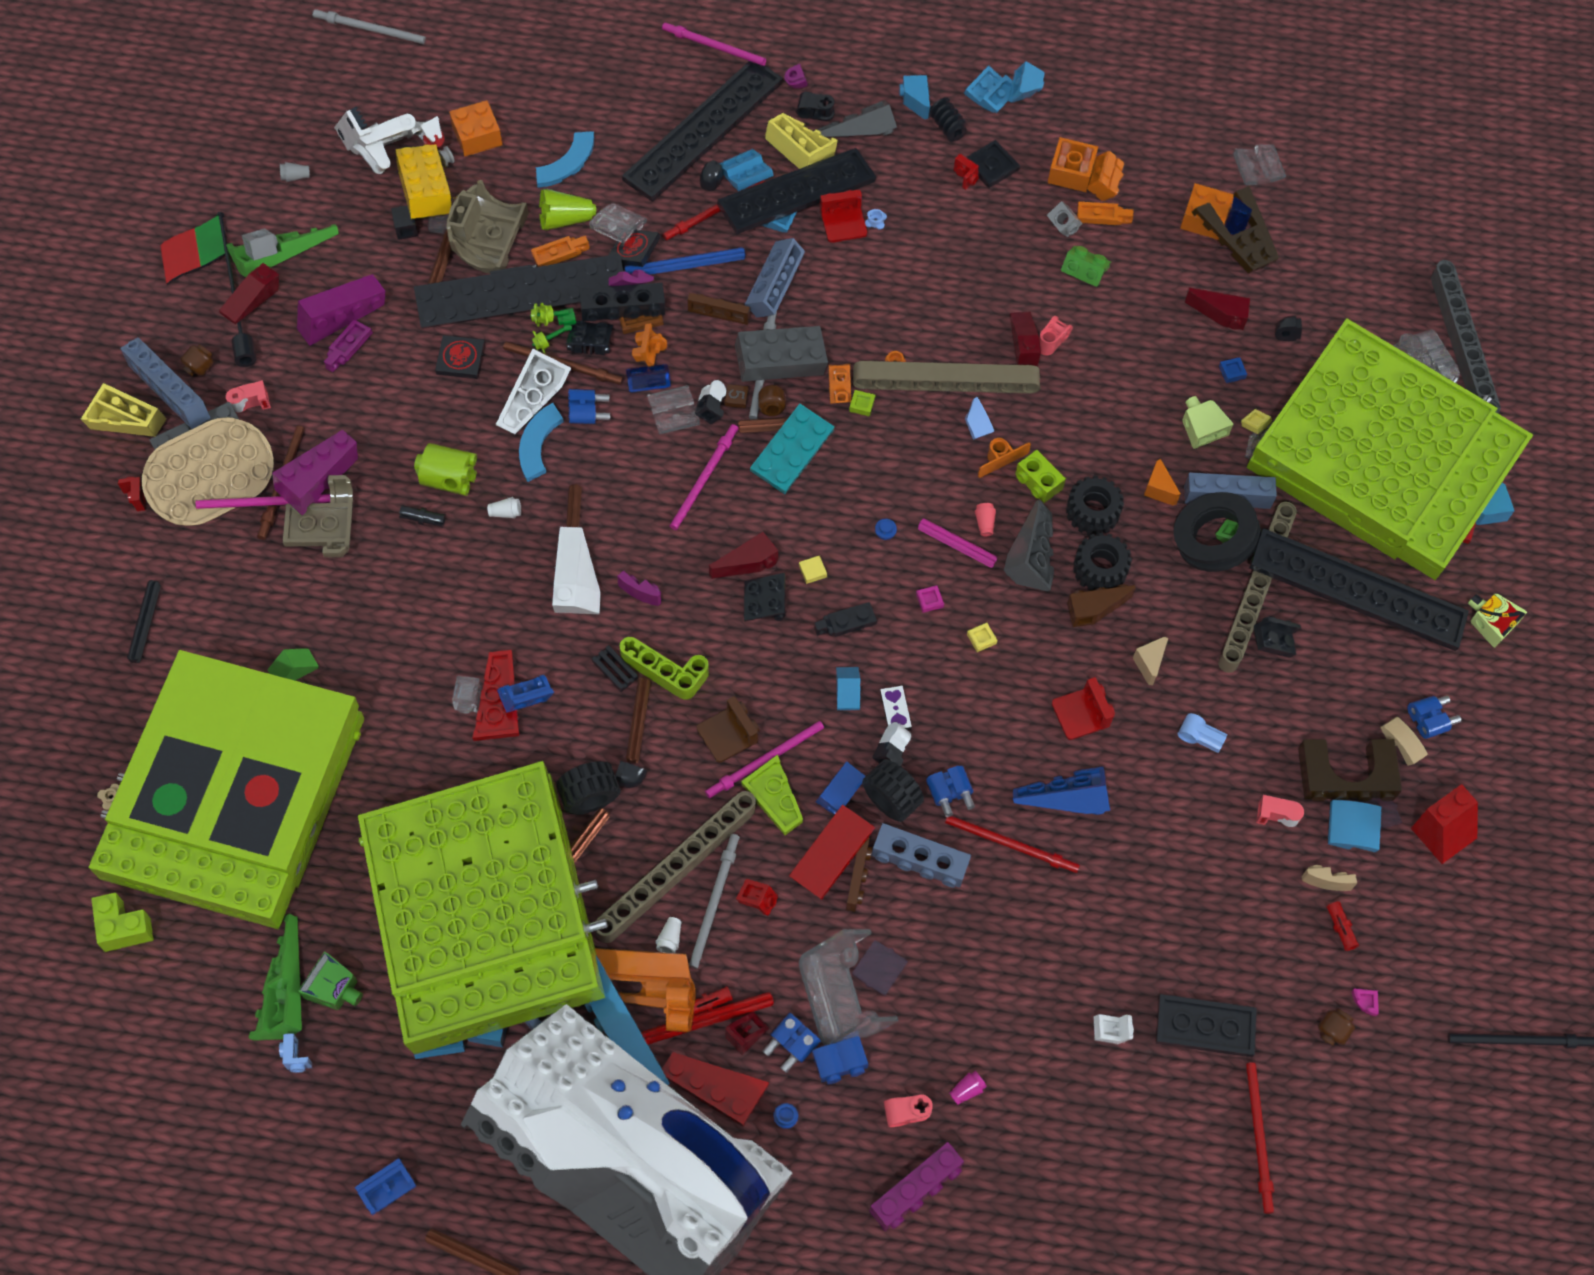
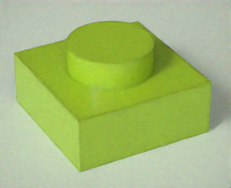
[849,390,875,417]

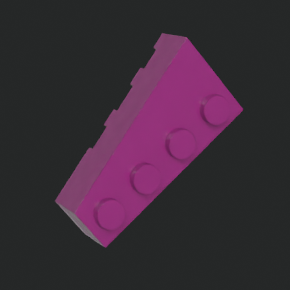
[297,274,386,346]
[272,430,358,516]

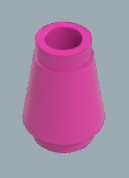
[949,1071,987,1105]

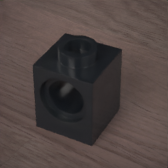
[391,205,418,240]

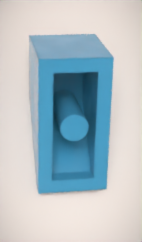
[1008,61,1045,103]
[899,75,930,119]

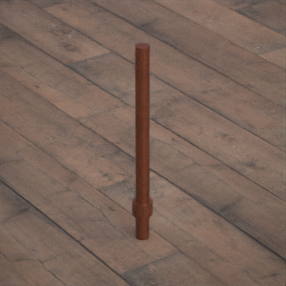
[503,341,624,385]
[257,426,305,540]

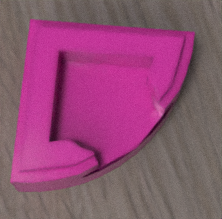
[1352,989,1379,1016]

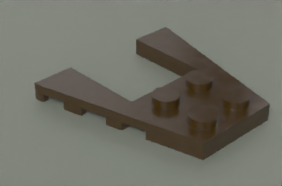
[1192,186,1279,274]

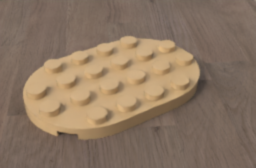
[142,418,273,526]

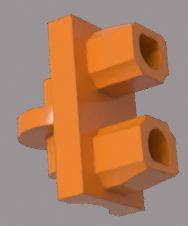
[632,323,668,367]
[828,364,851,404]

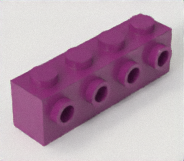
[869,1142,964,1231]

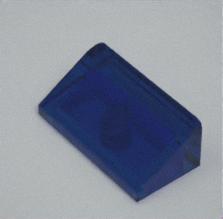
[1225,197,1252,235]
[626,364,671,392]

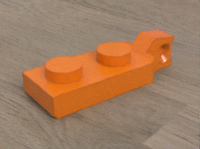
[1077,202,1133,225]
[531,236,590,267]

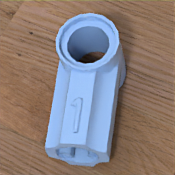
[1178,713,1228,753]

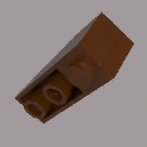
[1067,584,1136,627]

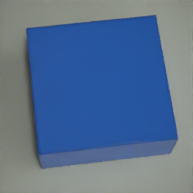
[1219,357,1247,383]

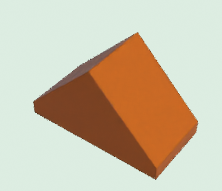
[1144,459,1180,506]

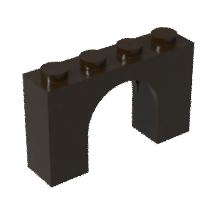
[1298,739,1402,802]

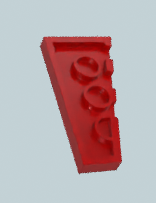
[472,650,519,741]
[662,1052,769,1126]

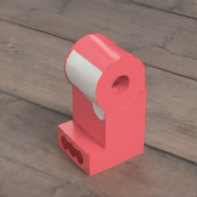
[226,380,271,413]
[1256,795,1304,827]

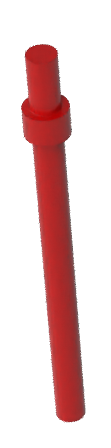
[662,180,765,241]
[945,816,1080,873]
[1246,1063,1274,1214]

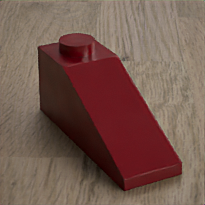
[219,263,279,324]
[1185,287,1250,330]
[1010,312,1041,366]
[709,532,779,579]

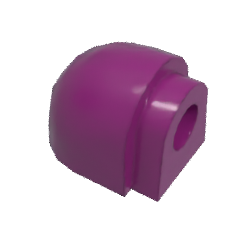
[784,63,808,89]

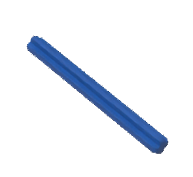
[624,247,745,275]

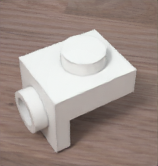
[1094,1014,1134,1044]

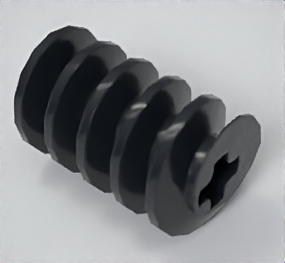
[929,97,967,142]

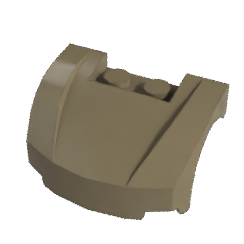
[447,180,529,274]

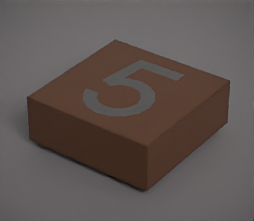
[725,384,748,408]

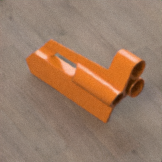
[595,948,696,1032]

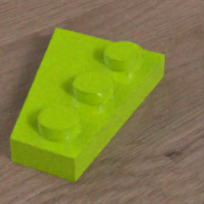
[741,755,803,836]

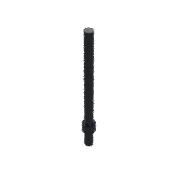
[1447,1033,1594,1048]

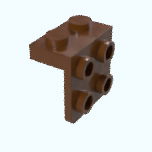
[697,696,760,763]

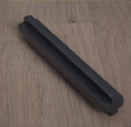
[127,580,161,663]

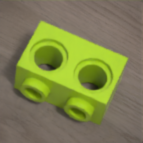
[1015,450,1066,503]

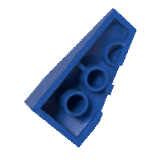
[1013,766,1110,815]

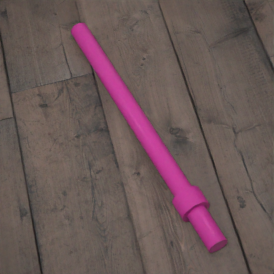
[662,22,766,66]
[670,424,739,530]
[195,494,330,509]
[705,721,824,799]

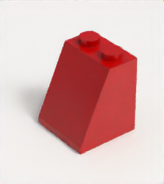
[1411,784,1478,864]

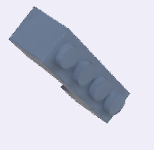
[1184,473,1277,509]

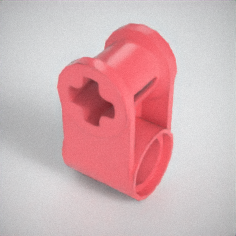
[1039,315,1073,356]
[883,1095,933,1127]

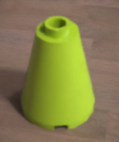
[539,189,596,230]

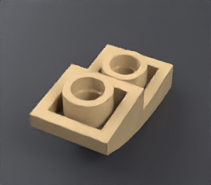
[1380,717,1428,766]
[1302,865,1357,891]

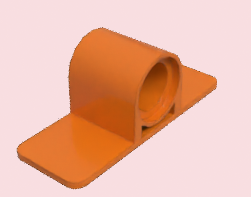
[978,438,1031,478]

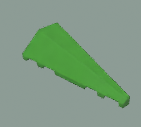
[226,224,339,278]
[249,914,302,1040]

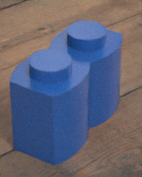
[812,1036,868,1084]

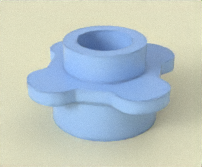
[865,209,887,230]

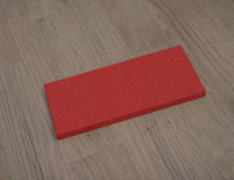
[789,804,875,900]

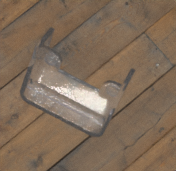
[799,929,899,1045]

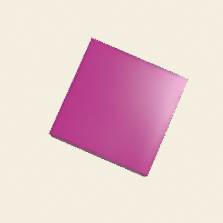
[916,585,944,613]

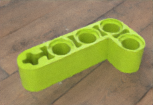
[620,637,709,700]

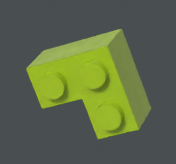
[91,893,154,952]

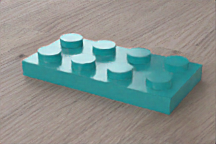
[750,404,835,494]

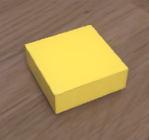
[1241,409,1272,434]
[799,556,827,584]
[967,623,998,652]

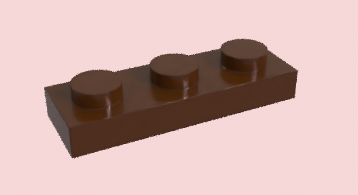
[687,293,750,325]
[846,838,873,912]

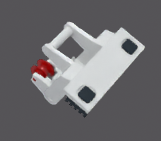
[334,106,444,175]

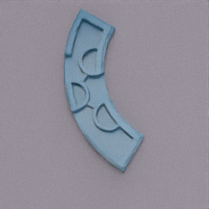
[536,131,594,188]
[519,403,564,482]

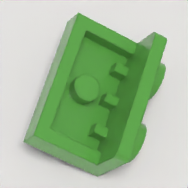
[1061,245,1111,287]

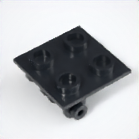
[566,321,613,355]
[744,573,786,621]

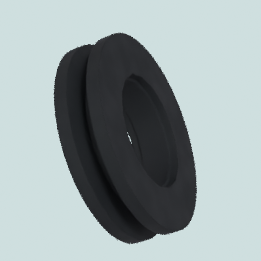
[1173,492,1261,572]

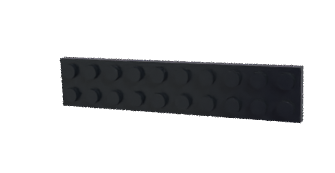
[622,61,783,202]
[414,254,623,329]
[1249,528,1469,651]

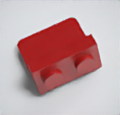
[820,190,867,243]
[1052,677,1115,740]

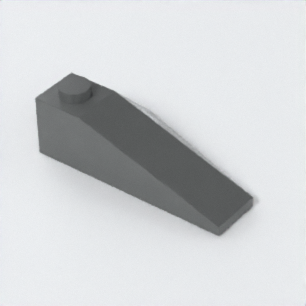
[814,100,897,137]
[1004,500,1054,591]

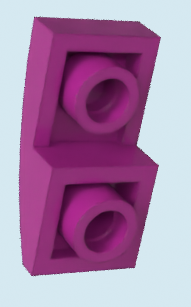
[609,270,654,286]
[617,571,661,606]

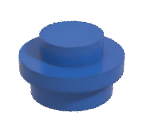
[875,519,897,540]
[774,1103,798,1129]

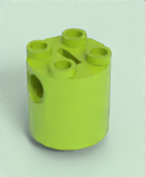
[414,443,477,496]

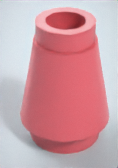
[974,503,996,537]

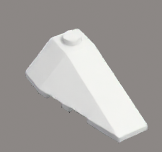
[496,349,571,434]
[552,527,601,614]

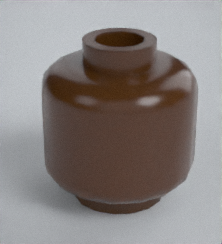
[181,344,213,377]
[758,385,786,417]
[1318,1008,1355,1046]

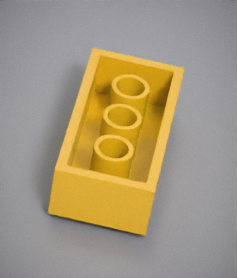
[396,144,451,219]

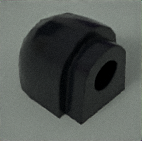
[700,160,723,191]
[1275,316,1302,341]
[615,761,647,788]

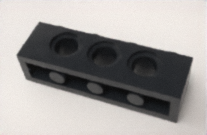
[579,282,665,322]

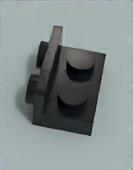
[1254,616,1301,658]

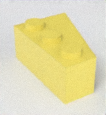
[765,113,838,169]
[81,383,166,437]

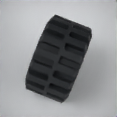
[1066,476,1124,536]
[1073,533,1132,591]
[862,759,924,822]
[556,761,621,814]

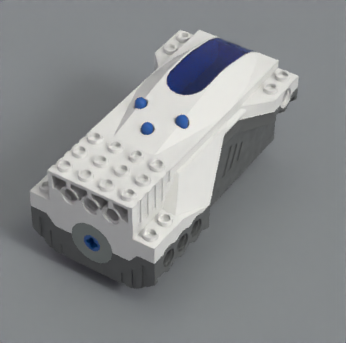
[461,1005,792,1275]

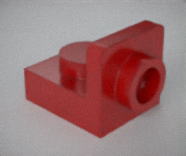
[954,154,979,190]
[118,477,146,511]
[736,879,778,916]

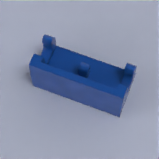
[497,675,554,713]
[816,762,865,815]
[355,1158,416,1215]

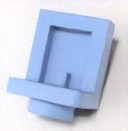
[279,1034,312,1073]

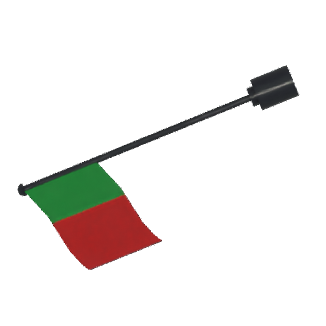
[160,212,256,367]

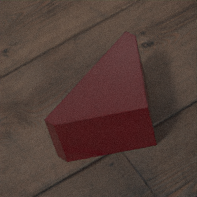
[725,1012,769,1055]

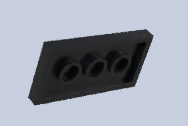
[1155,994,1257,1057]

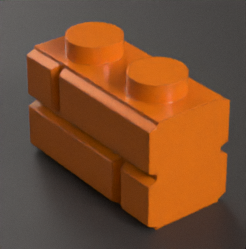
[1087,151,1124,201]

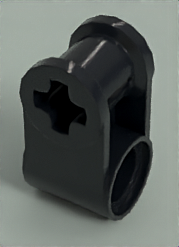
[796,92,835,121]

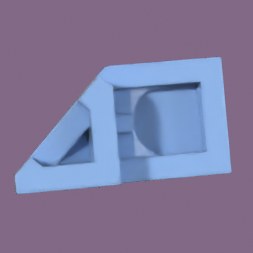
[965,397,994,440]

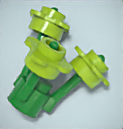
[530,303,576,353]

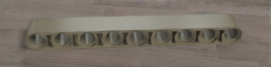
[853,361,1040,393]
[1218,502,1297,673]
[596,791,756,943]

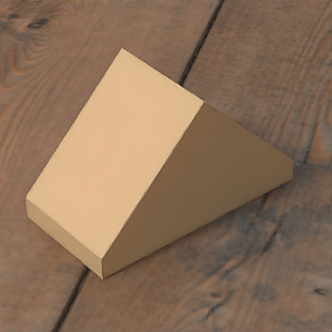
[1133,637,1168,686]

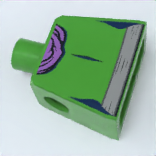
[299,952,363,1010]

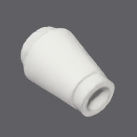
[488,497,521,519]
[656,917,682,953]

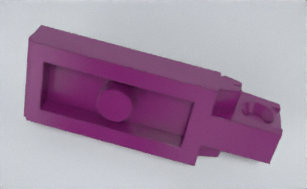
[324,320,372,373]

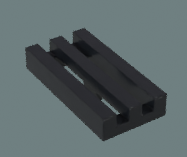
[591,645,638,692]

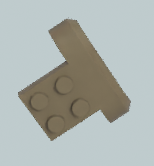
[283,475,353,558]

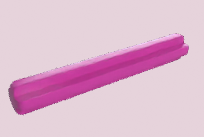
[918,519,998,568]

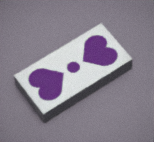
[880,686,912,730]

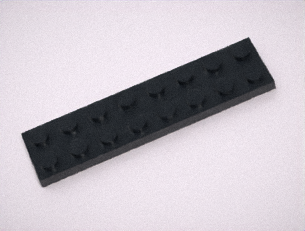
[717,148,876,235]

